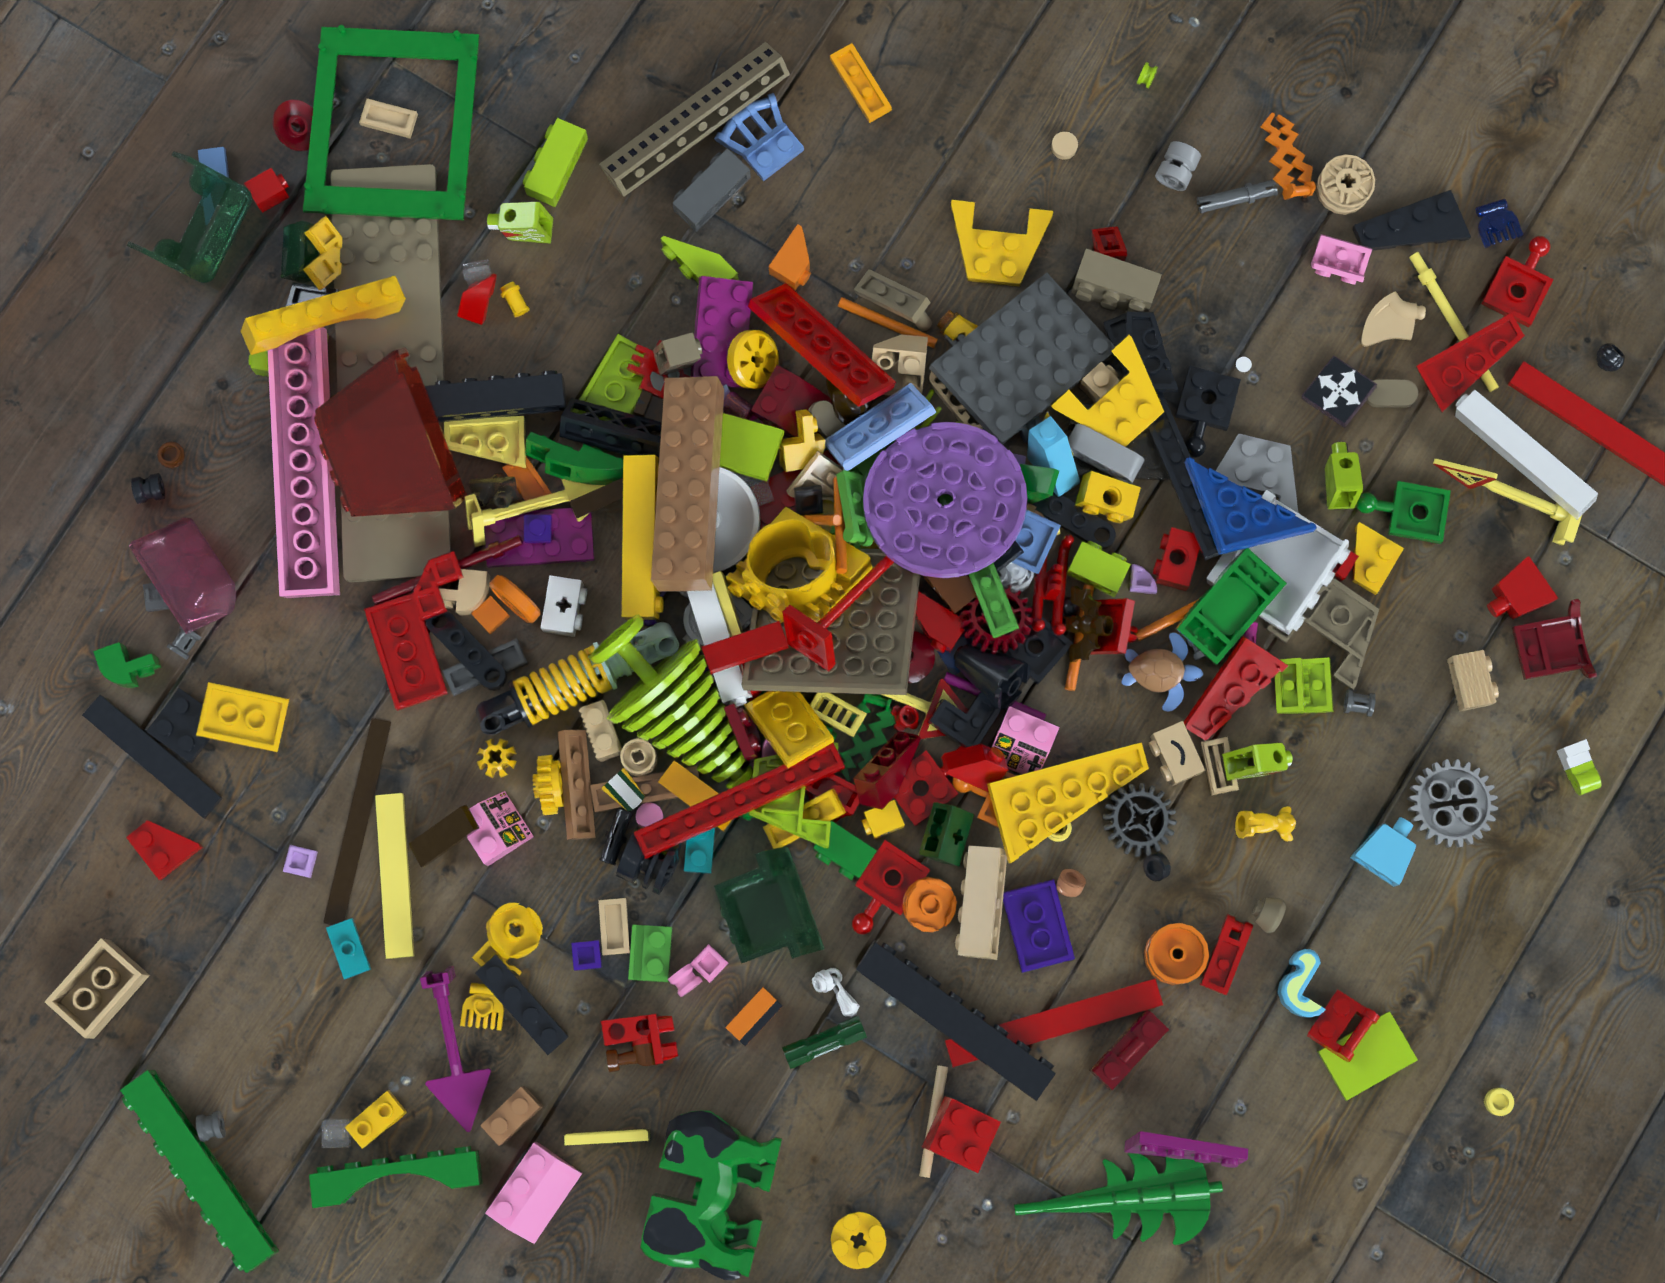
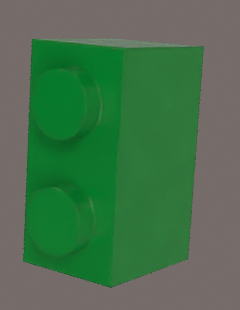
[813,821,877,881]

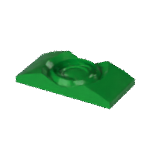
[1176,548,1287,665]

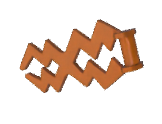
[1260,113,1316,200]

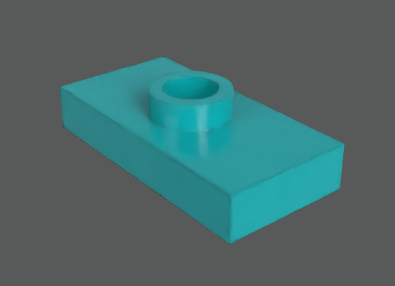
[326,918,371,979]

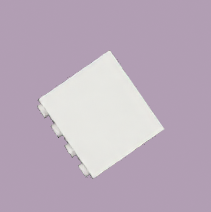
[1206,490,1350,635]

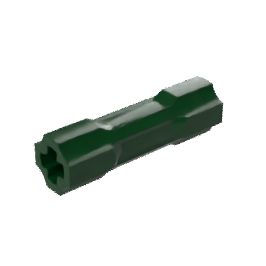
[782,1016,867,1069]

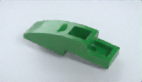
[526,432,623,485]

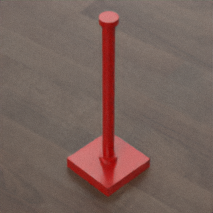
[782,556,894,672]

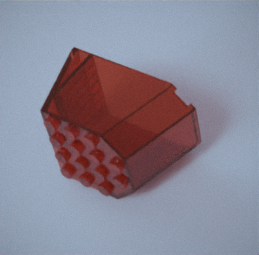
[314,347,467,517]

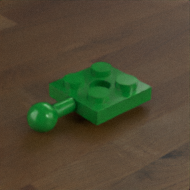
[1356,481,1451,544]

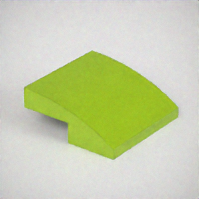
[1275,657,1334,714]

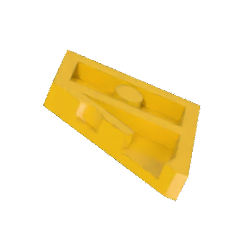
[1352,522,1404,595]

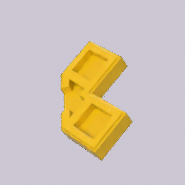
[303,216,342,290]

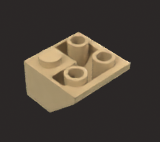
[872,334,928,396]

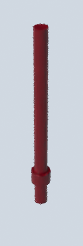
[372,535,523,605]

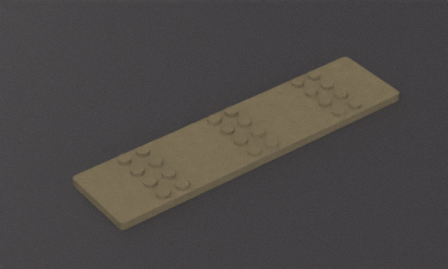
[331,164,451,582]

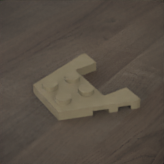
[1266,578,1379,690]

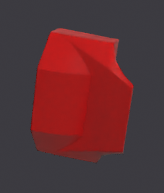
[805,774,860,823]

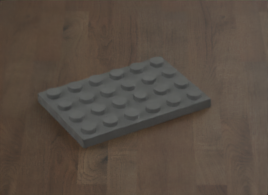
[929,273,1115,445]

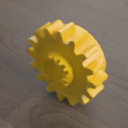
[532,755,564,815]

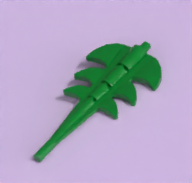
[1014,1153,1223,1245]

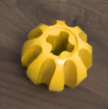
[477,738,517,778]

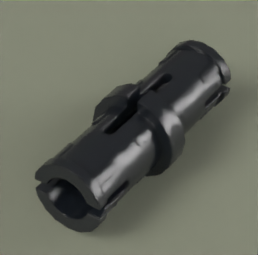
[599,808,633,866]

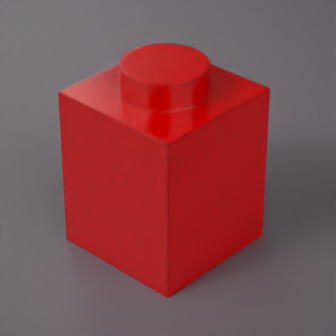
[244,168,290,213]

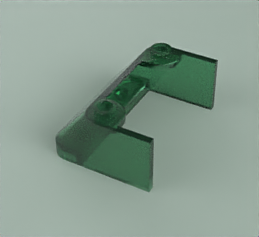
[127,151,252,283]

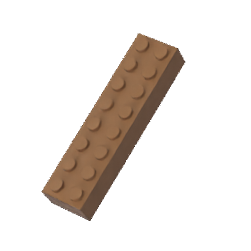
[651,376,724,592]

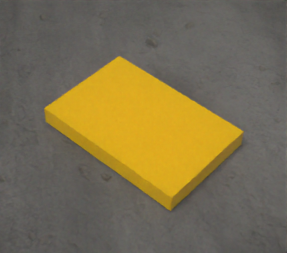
[196,682,289,752]
[744,691,834,768]

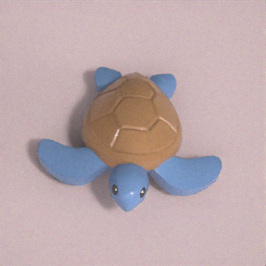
[1121,633,1204,712]

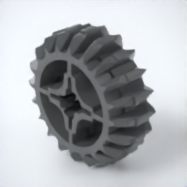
[1102,783,1177,857]

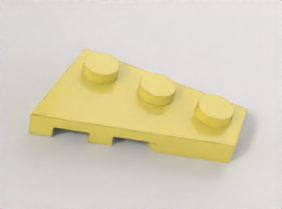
[444,416,526,468]

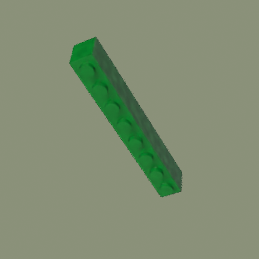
[120,1070,279,1273]

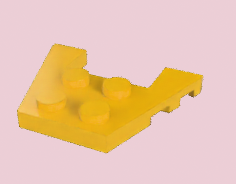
[951,200,1053,287]
[1051,335,1164,447]

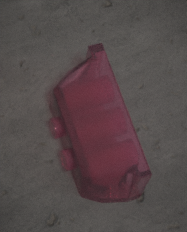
[129,517,236,634]

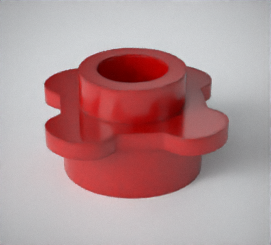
[891,705,919,732]

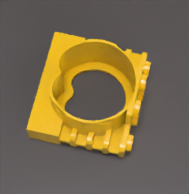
[726,507,873,623]

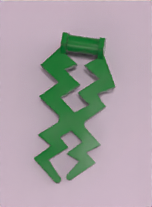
[840,694,895,785]

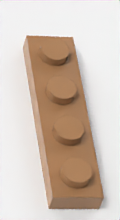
[558,730,596,840]
[590,766,700,813]

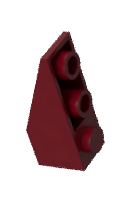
[853,731,921,810]

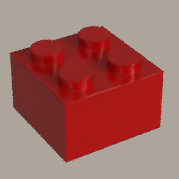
[922,1096,1001,1173]

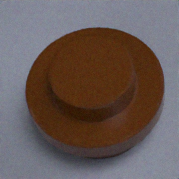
[157,442,185,468]

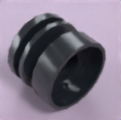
[616,824,682,895]

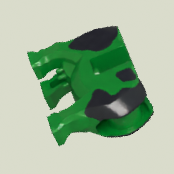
[640,1110,782,1281]

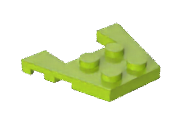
[749,742,838,848]

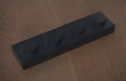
[475,954,569,1055]

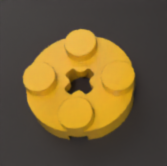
[486,902,543,959]
[831,1212,886,1269]

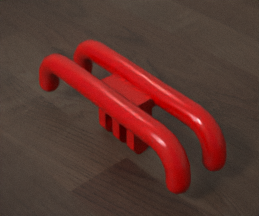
[1031,535,1074,636]

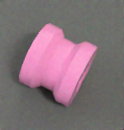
[668,963,702,997]

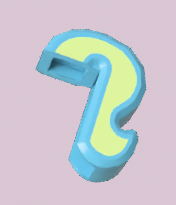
[1278,949,1326,1018]

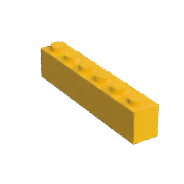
[622,455,664,620]

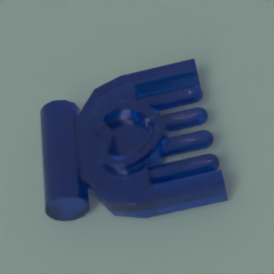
[1476,199,1524,248]

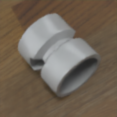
[1155,141,1201,191]

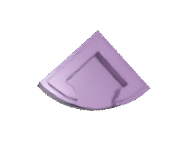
[1129,564,1157,594]

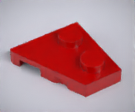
[126,820,203,880]

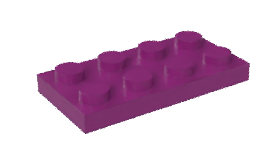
[691,276,753,388]
[485,508,595,568]

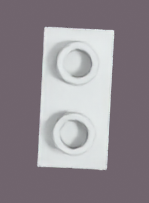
[540,575,587,637]

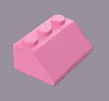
[485,1142,582,1244]

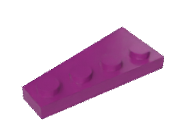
[1124,1131,1248,1168]

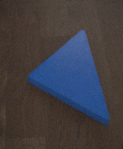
[1184,457,1317,555]

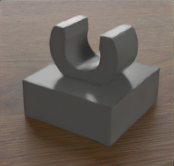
[143,580,175,612]

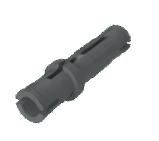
[1197,179,1278,214]

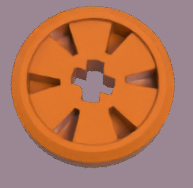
[489,575,541,623]

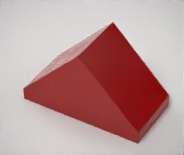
[1092,226,1127,261]

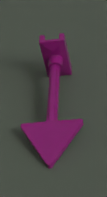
[420,966,491,1132]

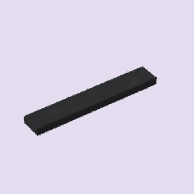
[82,695,223,819]

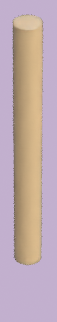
[919,1065,948,1178]

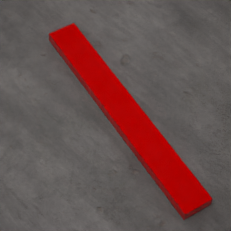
[1507,361,1665,487]
[634,743,845,859]
[945,979,1163,1067]

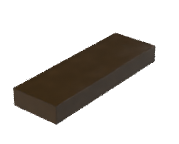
[409,804,479,867]

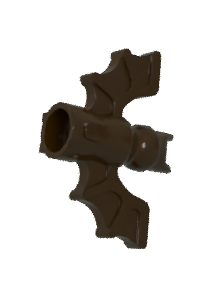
[1063,586,1114,662]

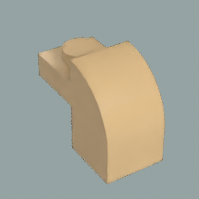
[440,569,491,616]

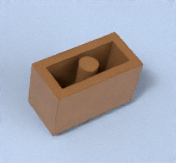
[480,1086,544,1146]

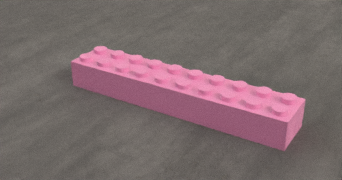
[268,327,340,598]

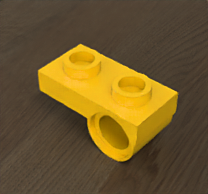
[345,1090,407,1149]

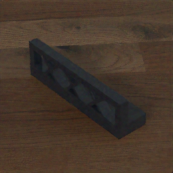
[559,398,662,457]

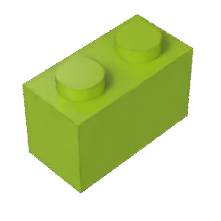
[1067,541,1131,597]

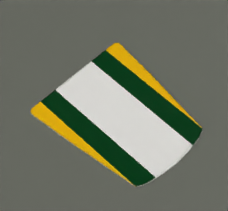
[602,768,645,812]

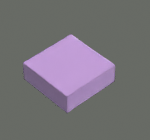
[283,845,318,878]

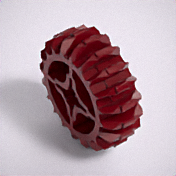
[959,584,1033,654]

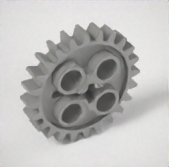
[1407,759,1498,848]

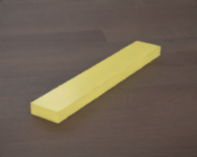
[375,793,415,959]

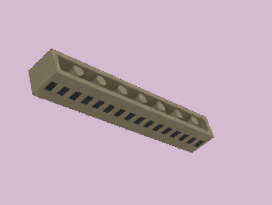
[599,42,790,197]

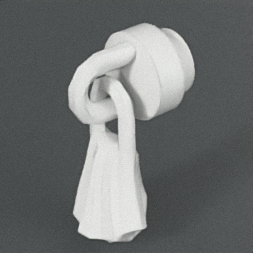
[812,968,860,1018]

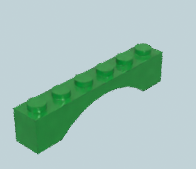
[309,1146,483,1208]

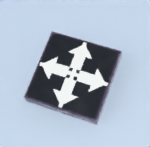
[1301,355,1377,428]

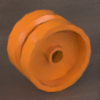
[1144,923,1209,985]

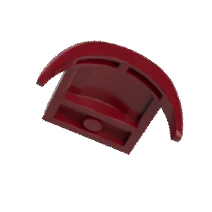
[1512,599,1597,680]
[724,703,762,770]

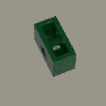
[919,802,974,866]

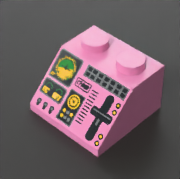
[992,706,1060,774]
[467,791,534,866]

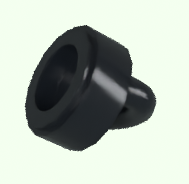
[1143,852,1171,882]

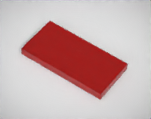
[364,593,448,711]

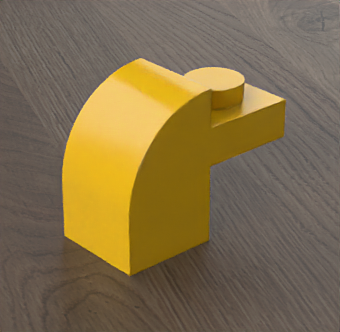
[779,409,825,472]

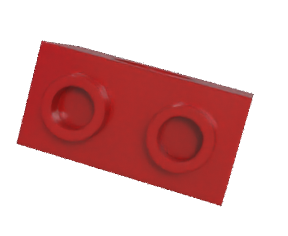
[1152,527,1200,591]

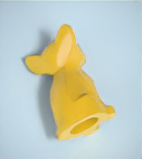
[1235,806,1296,842]

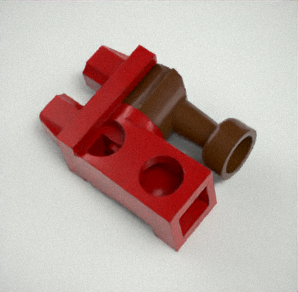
[601,1014,678,1073]

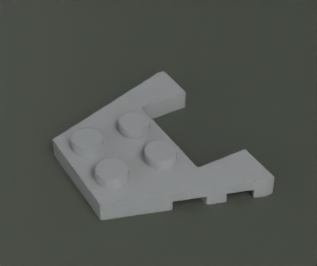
[1216,434,1298,513]

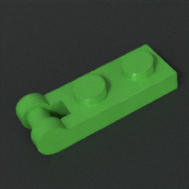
[836,470,874,547]

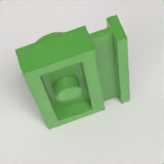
[628,925,672,982]

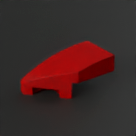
[457,273,497,325]

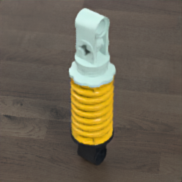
[476,622,679,735]

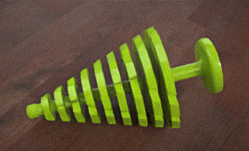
[589,614,753,789]

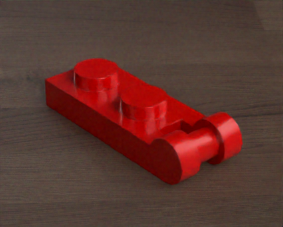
[1200,914,1253,996]

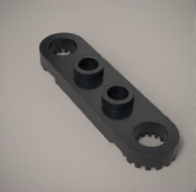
[1027,491,1116,549]
[426,610,507,691]

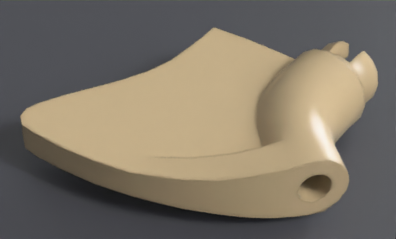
[1361,291,1426,347]

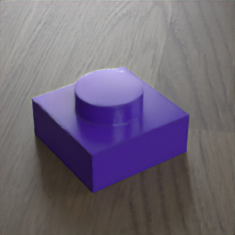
[524,515,552,543]
[571,940,602,971]

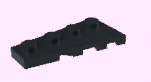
[1352,190,1471,251]

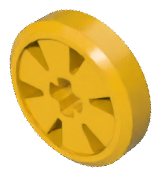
[727,330,779,389]

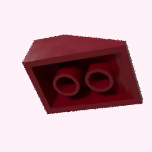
[751,365,832,450]

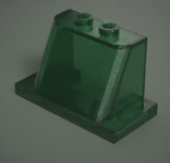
[714,846,825,964]

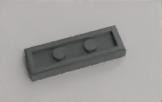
[443,638,528,696]

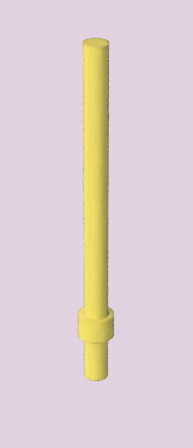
[1409,252,1499,392]

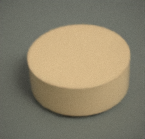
[1051,132,1078,160]

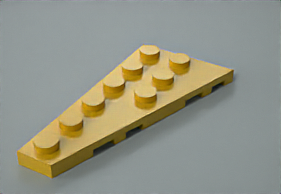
[987,742,1149,863]

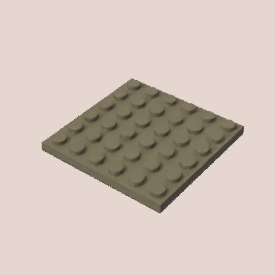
[741,548,920,695]

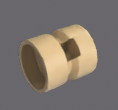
[620,739,658,777]

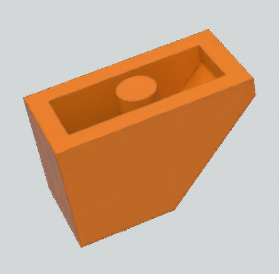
[768,224,811,291]

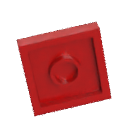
[1090,598,1138,655]

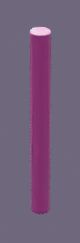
[944,672,1046,721]

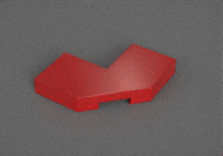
[412,551,464,621]

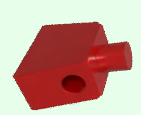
[1487,556,1558,620]

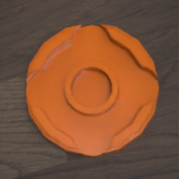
[902,877,957,932]

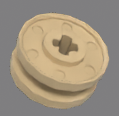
[1316,154,1375,215]

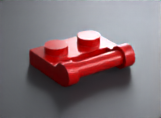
[1307,989,1380,1062]

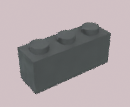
[673,148,751,232]

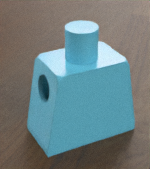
[1350,817,1416,887]

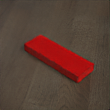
[702,621,789,674]

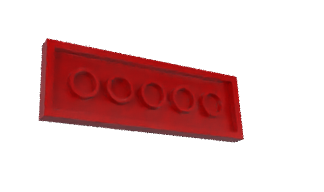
[748,283,896,407]

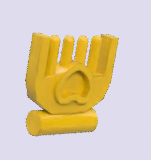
[460,983,504,1031]

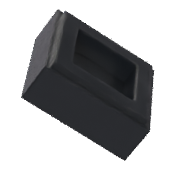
[794,485,823,515]

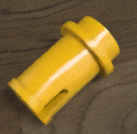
[500,282,530,317]

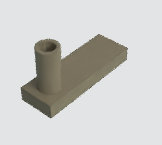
[854,269,932,331]

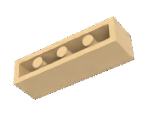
[955,846,1007,960]

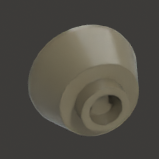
[1252,897,1286,933]

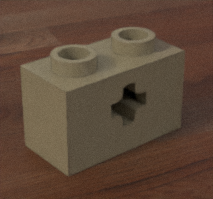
[653,332,702,376]

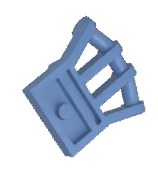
[714,93,804,181]

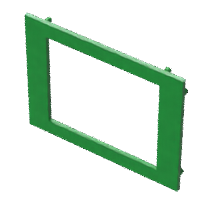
[303,25,480,220]

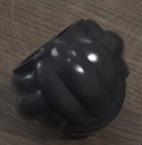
[1596,343,1625,372]

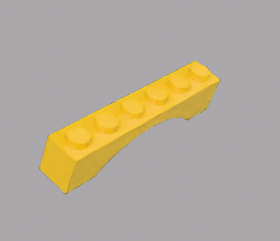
[241,276,406,355]

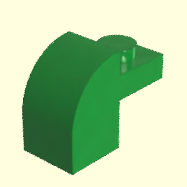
[93,642,161,688]

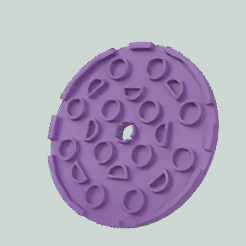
[863,422,1027,578]

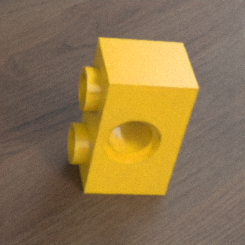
[1075,471,1141,523]

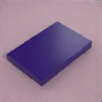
[1003,879,1075,973]

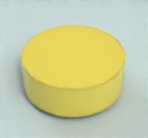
[1484,1088,1514,1116]

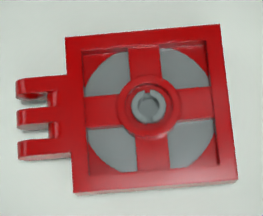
[627,340,691,399]

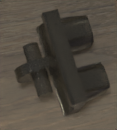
[468,473,522,509]

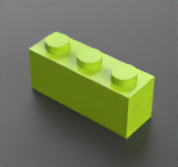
[523,118,588,207]

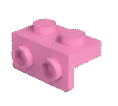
[1311,234,1372,284]

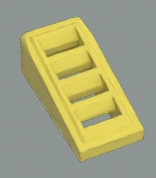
[810,692,867,738]

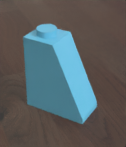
[1027,416,1080,497]

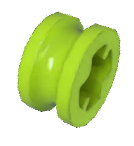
[1137,62,1158,89]

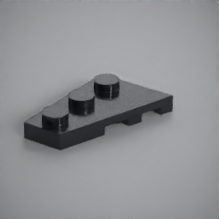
[1124,311,1178,393]

